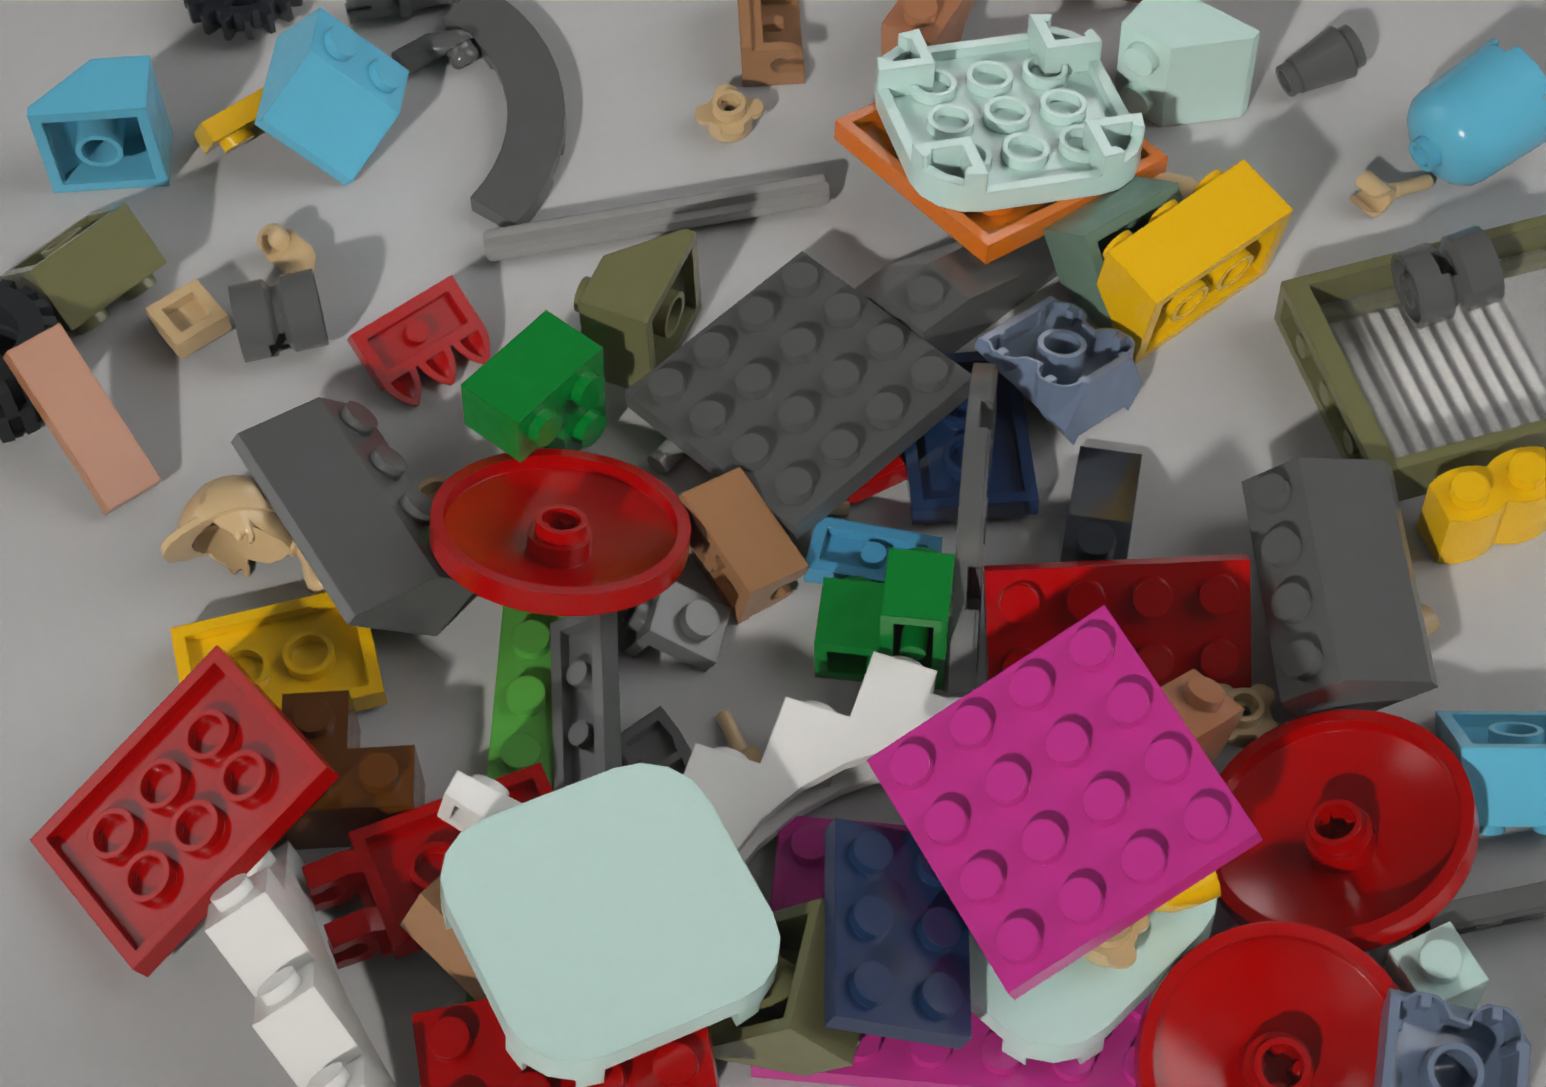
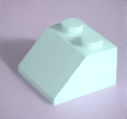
[1115,0,1260,127]

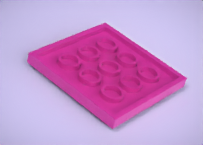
[866,605,1263,1000]

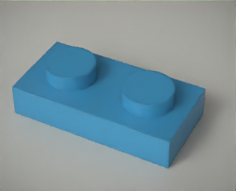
[804,517,943,584]

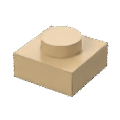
[145,278,232,360]

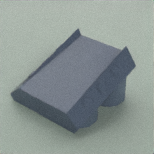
[974,295,1143,446]
[1374,988,1531,1087]

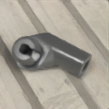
[391,29,479,76]

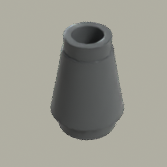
[1276,25,1366,97]

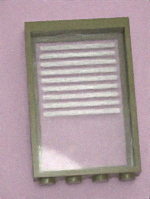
[1274,214,1546,502]

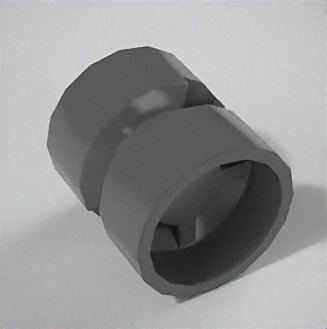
[1391,226,1505,329]
[228,268,329,363]

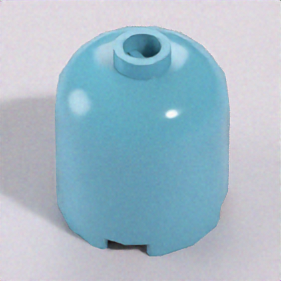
[1406,38,1546,186]

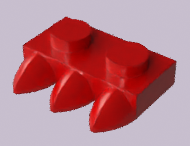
[347,275,490,407]

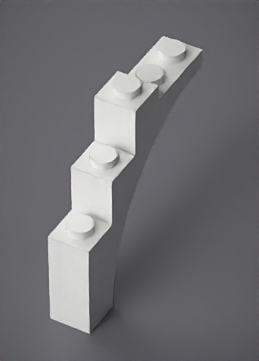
[683,651,961,865]
[204,841,396,1087]

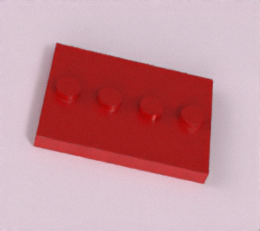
[30,645,340,977]

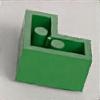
[461,310,607,463]
[814,547,955,690]

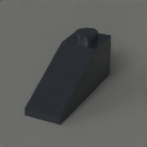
[1060,446,1142,562]

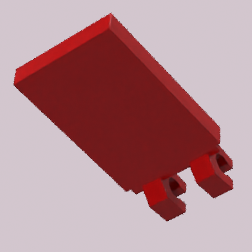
[301,763,553,969]

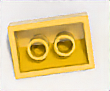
[1096,159,1293,364]

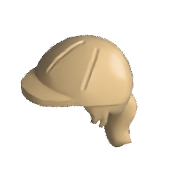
[160,475,326,595]

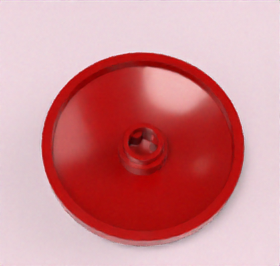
[429,449,691,616]
[1216,709,1479,952]
[1134,921,1400,1087]

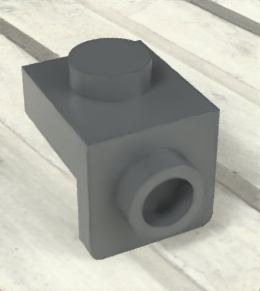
[622,582,731,672]

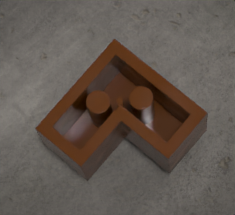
[282,690,425,850]

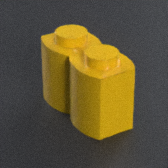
[1416,446,1546,564]

